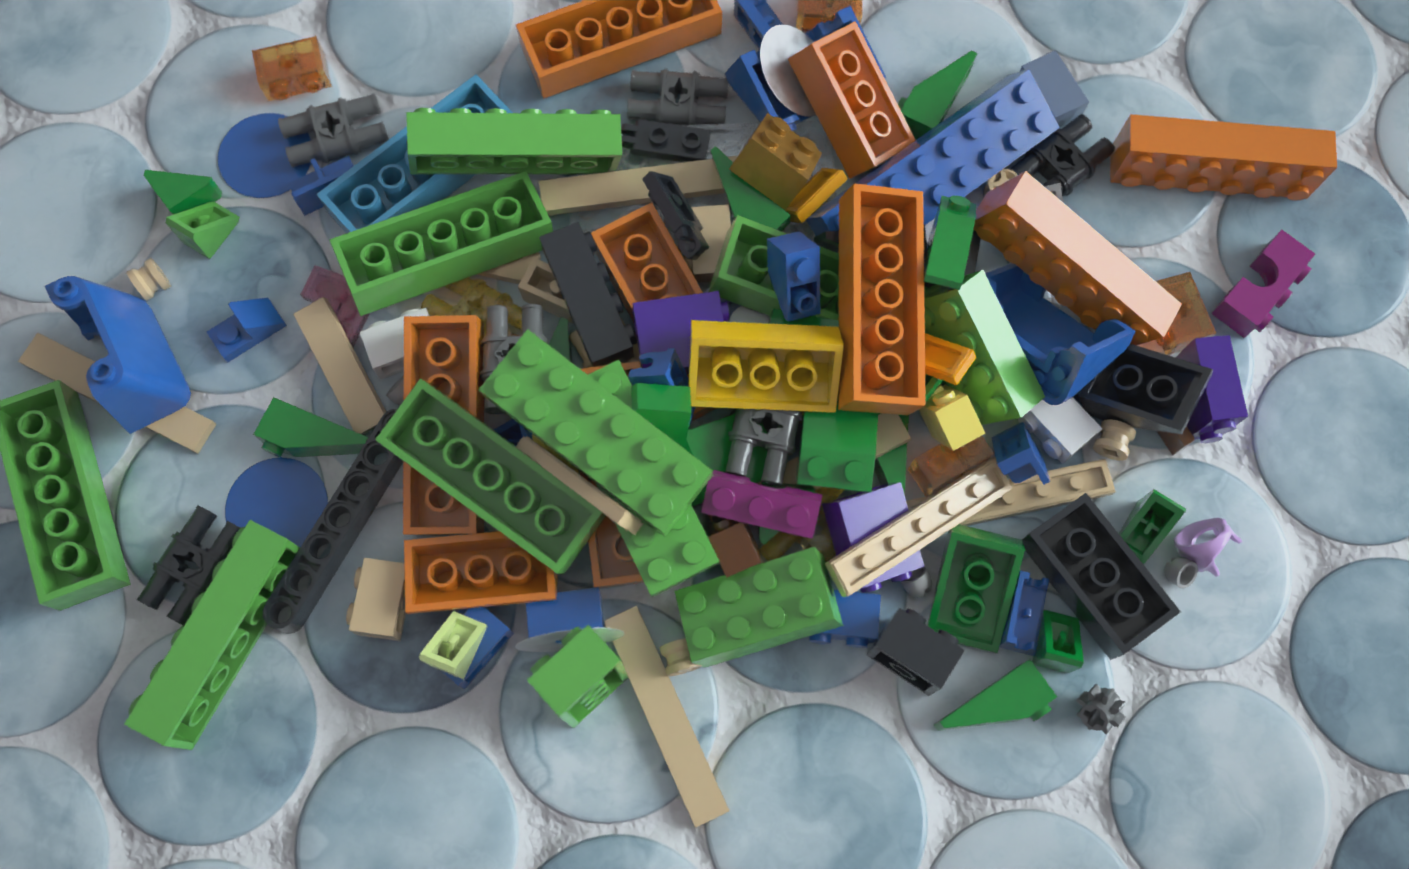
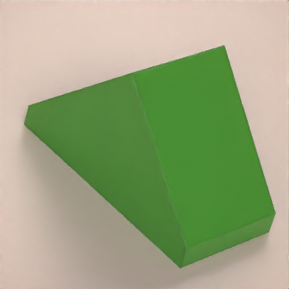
[165,201,240,259]

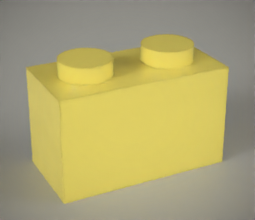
[919,384,986,451]

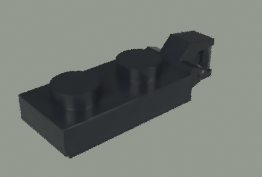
[642,171,709,260]

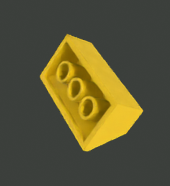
[688,320,843,412]

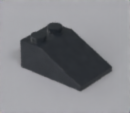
[1079,344,1213,434]

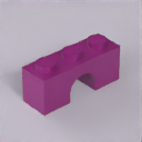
[1211,229,1315,338]
[701,470,822,539]

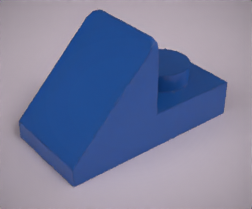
[206,297,287,362]

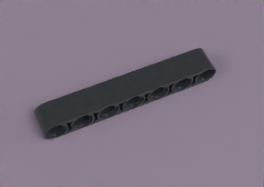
[263,409,403,634]

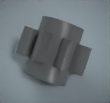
[1076,684,1126,734]

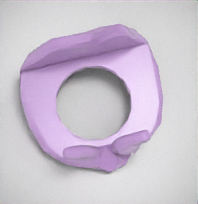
[1174,518,1242,577]

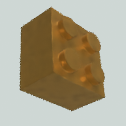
[729,113,822,210]

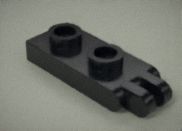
[621,120,711,162]

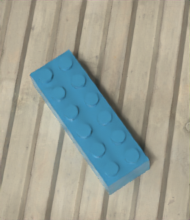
[317,74,513,233]

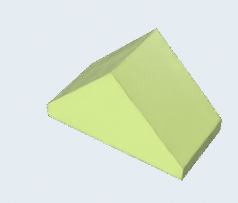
[419,611,487,680]

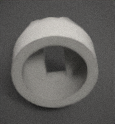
[386,375,404,405]
[1164,556,1198,588]
[900,567,932,598]

